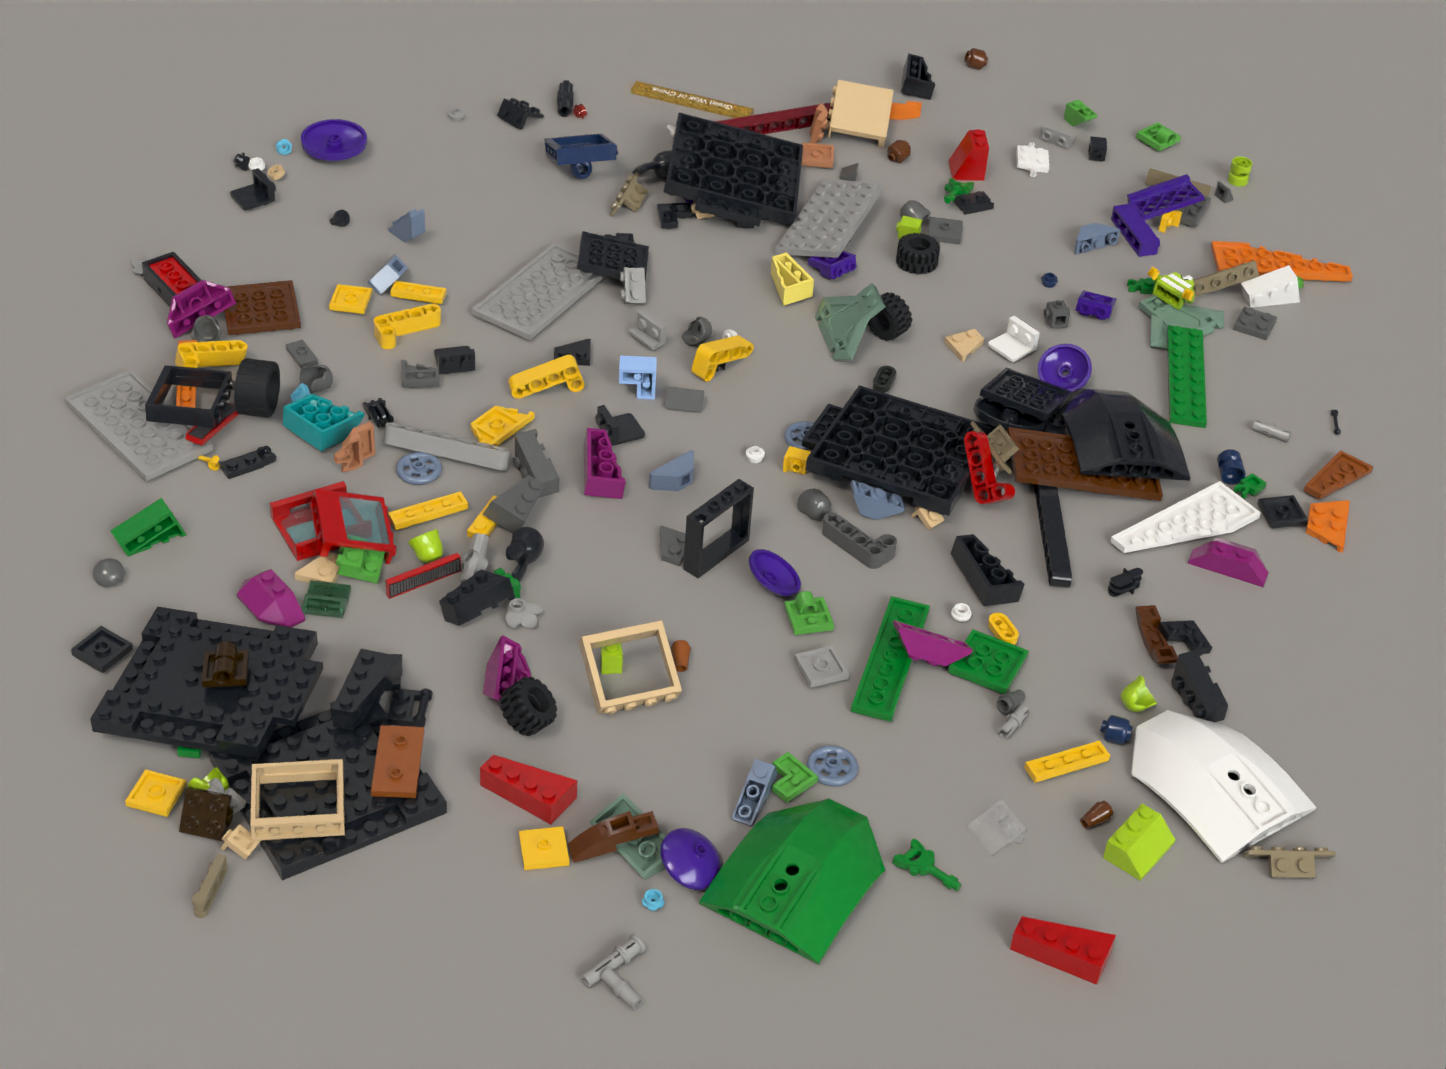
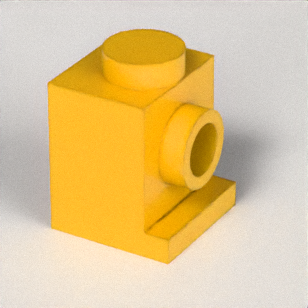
[783,446,811,475]

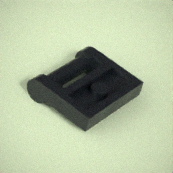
[388,688,433,727]

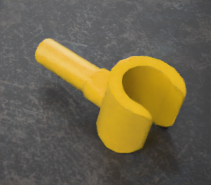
[198,455,220,471]

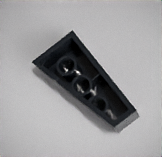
[951,534,1025,606]
[332,649,403,730]

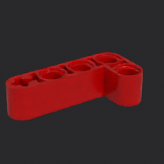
[964,431,1015,504]

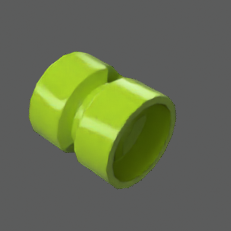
[1228,156,1253,187]

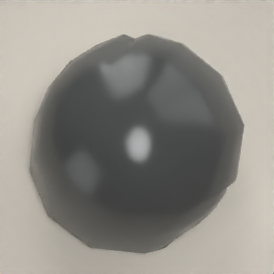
[93,558,125,587]

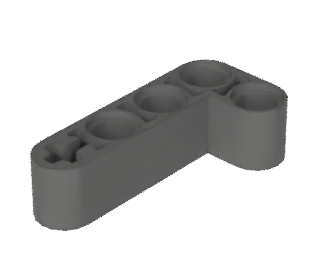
[822,513,897,569]

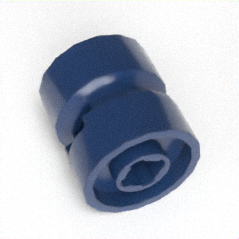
[1217,449,1246,485]

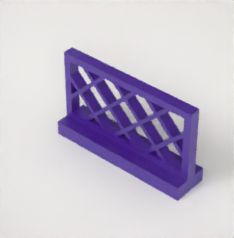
[1127,174,1204,220]

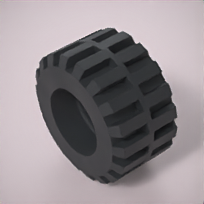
[896,233,940,274]
[867,292,912,341]
[500,677,557,736]

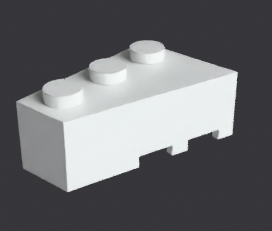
[1241,265,1300,307]

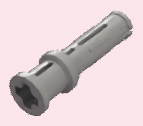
[580,934,645,988]

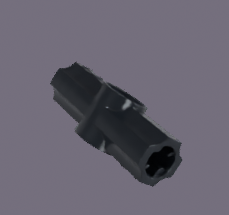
[557,80,574,117]

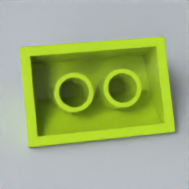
[1103,803,1176,881]

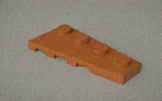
[1303,450,1373,499]

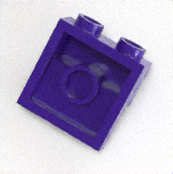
[808,251,857,279]
[1075,290,1117,320]

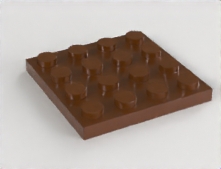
[224,280,301,335]

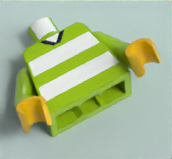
[1147,267,1195,310]

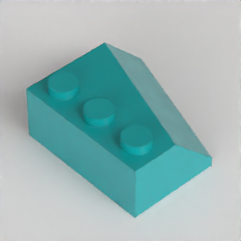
[282,394,365,451]

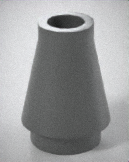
[996,689,1026,714]

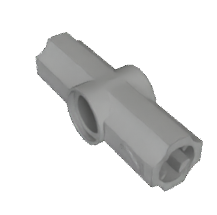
[460,533,489,583]

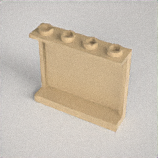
[826,80,894,148]

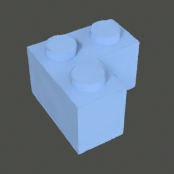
[619,356,657,400]

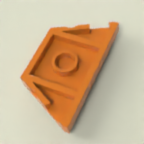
[1306,500,1350,553]

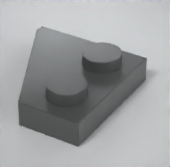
[401,360,439,388]
[660,525,685,566]

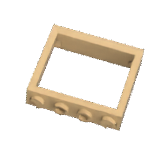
[579,620,682,715]
[250,759,345,841]

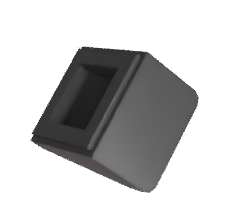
[839,163,859,181]
[1215,181,1233,203]

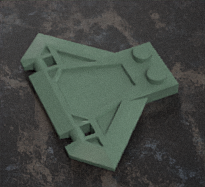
[815,283,885,361]
[1138,295,1224,350]

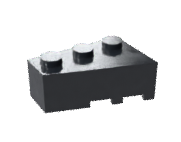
[901,53,936,100]
[439,570,515,626]
[1171,649,1228,722]

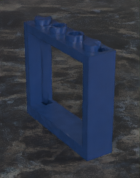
[545,133,618,165]

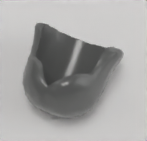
[900,200,931,219]
[191,315,221,342]
[682,316,712,345]
[300,365,333,393]
[797,488,831,521]

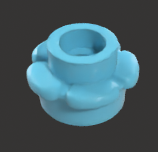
[276,139,292,155]
[642,889,665,911]

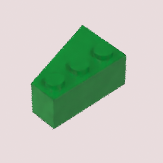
[110,498,187,557]

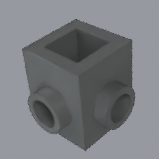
[1043,300,1070,328]

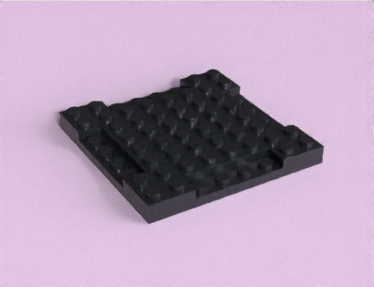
[209,701,447,880]

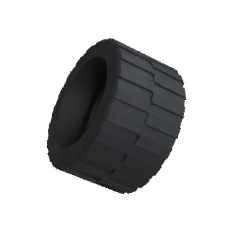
[234,358,280,418]

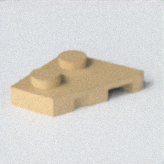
[295,552,339,588]

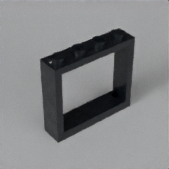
[145,365,235,428]
[683,479,754,579]

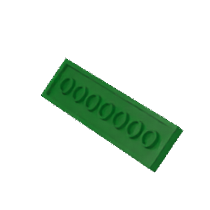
[1167,325,1207,428]
[851,596,930,722]

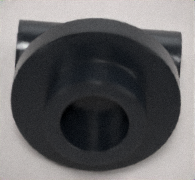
[233,152,250,171]
[330,210,350,227]

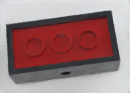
[142,251,201,307]

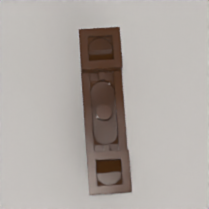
[1135,605,1178,664]

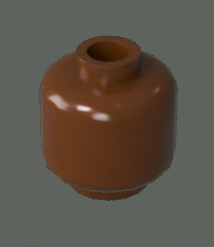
[964,48,988,70]
[887,140,911,163]

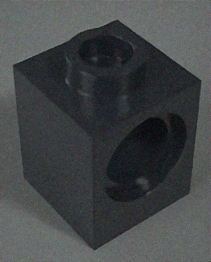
[1088,136,1107,162]

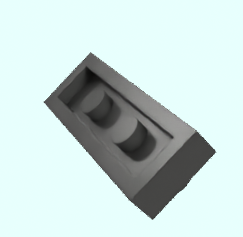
[1180,196,1211,227]

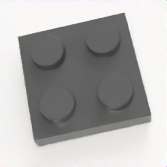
[1233,306,1277,340]

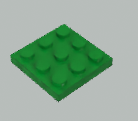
[948,629,1029,694]

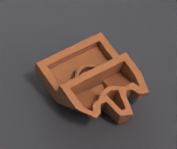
[809,103,828,143]
[334,421,375,472]

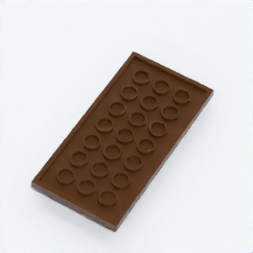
[1007,427,1163,501]

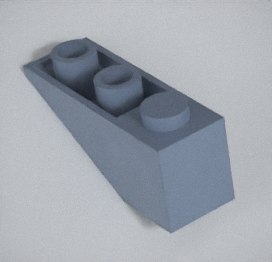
[731,759,778,827]

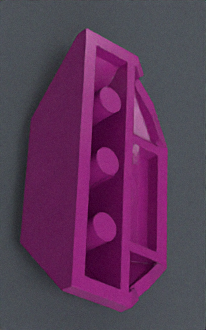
[167,279,236,339]
[1188,538,1269,587]
[236,569,305,627]
[893,620,973,666]
[483,635,531,703]

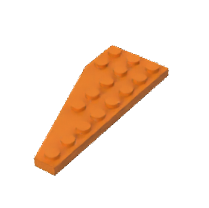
[1211,241,1353,282]

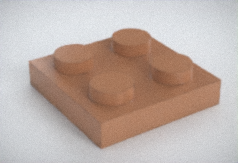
[801,142,834,168]

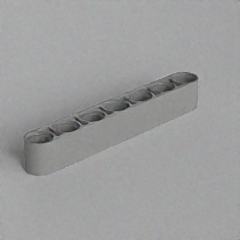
[383,422,511,470]

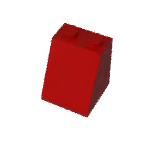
[948,129,989,181]

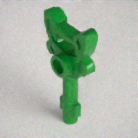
[944,178,974,204]
[892,839,962,891]

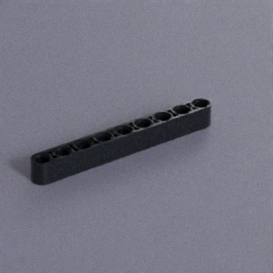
[1033,484,1072,587]

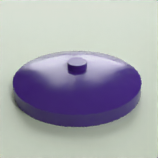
[301,119,367,161]

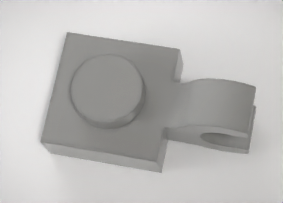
[207,778,246,814]

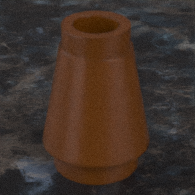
[1080,800,1113,829]

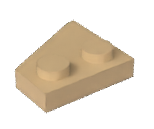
[944,329,984,362]

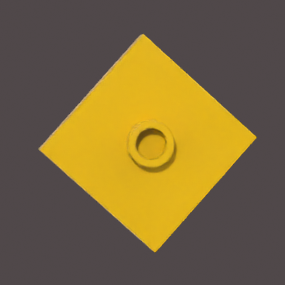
[329,284,372,314]
[125,769,187,817]
[519,826,569,870]

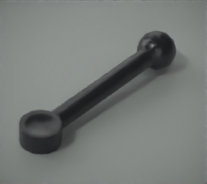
[1331,409,1341,435]

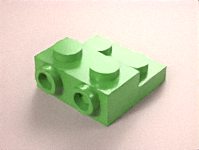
[336,536,385,584]

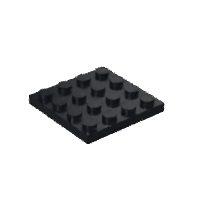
[577,231,649,281]
[979,367,1072,421]

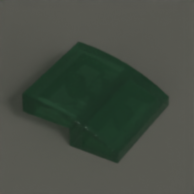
[302,580,351,618]

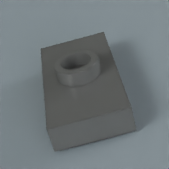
[286,339,318,369]

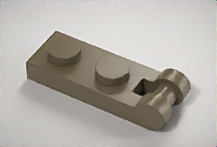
[192,853,228,918]

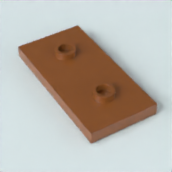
[371,725,425,798]

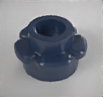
[1041,272,1058,288]

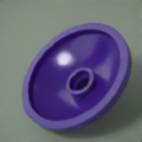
[1038,344,1092,393]
[749,549,801,596]
[660,828,722,890]

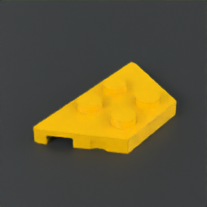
[470,406,535,446]

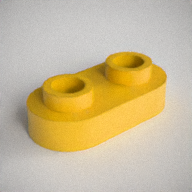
[988,613,1019,645]

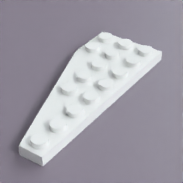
[1110,481,1261,553]

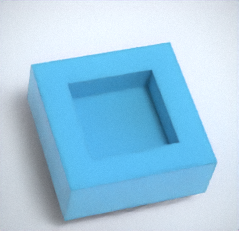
[290,383,310,402]

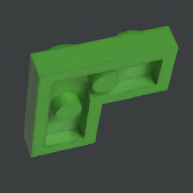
[772,752,818,803]

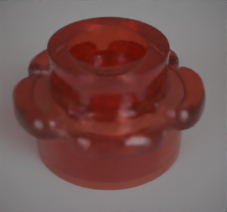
[573,104,587,119]

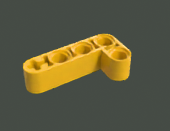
[373,304,441,350]
[691,335,754,382]
[175,340,248,368]
[508,355,585,398]

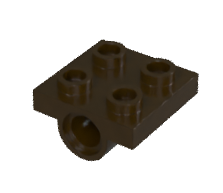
[201,641,249,687]
[179,786,233,841]

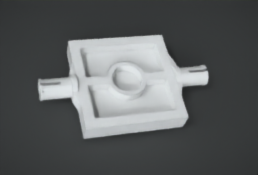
[1016,142,1050,178]

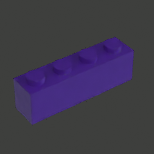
[1111,204,1160,257]

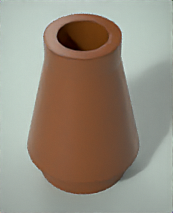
[670,640,691,672]

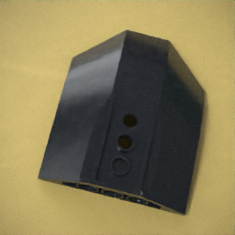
[1057,389,1190,481]

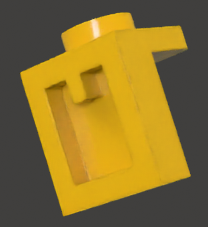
[1158,210,1182,233]

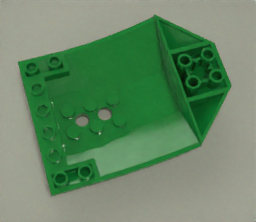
[699,798,885,965]

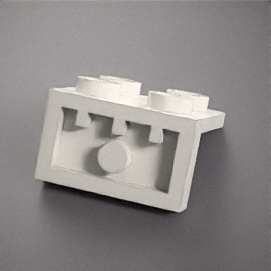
[988,316,1040,362]

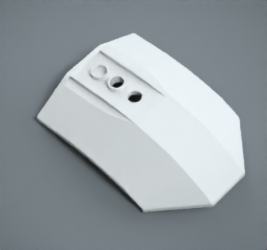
[1131,710,1317,863]

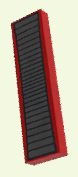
[185,402,239,446]
[385,553,461,599]

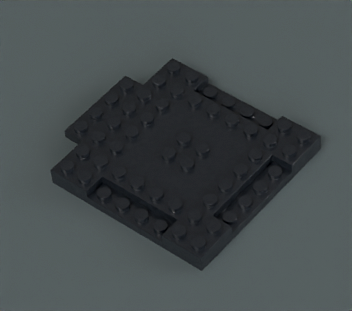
[663,112,803,227]
[801,385,996,516]
[90,606,324,759]

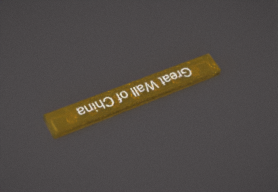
[631,81,754,118]

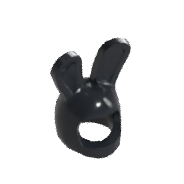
[632,150,671,178]
[506,527,544,582]

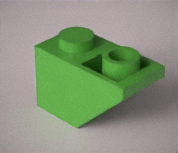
[1064,100,1097,127]

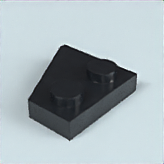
[554,339,591,366]

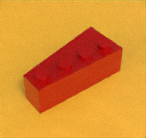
[480,754,577,825]
[1010,916,1116,985]

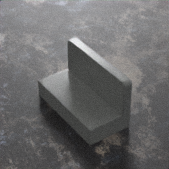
[665,386,705,413]

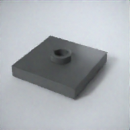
[928,217,963,244]

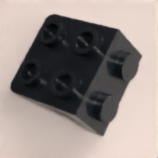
[497,98,544,129]
[230,168,276,210]
[434,346,475,374]
[595,405,645,446]

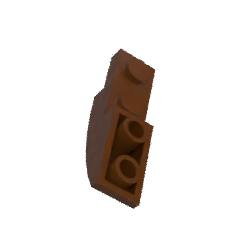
[568,811,659,863]

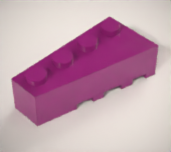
[584,428,626,499]

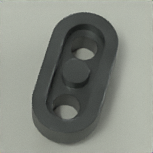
[873,365,896,393]

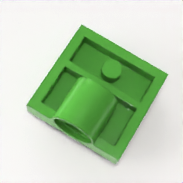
[1136,122,1181,151]
[784,591,834,635]

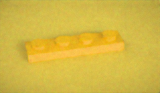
[388,491,468,530]
[1024,740,1110,783]

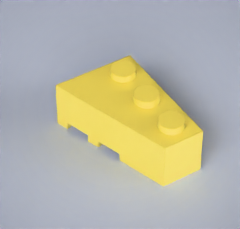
[771,252,814,306]

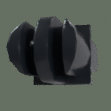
[363,398,394,427]
[1108,568,1143,597]

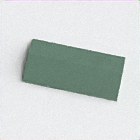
[589,793,666,880]

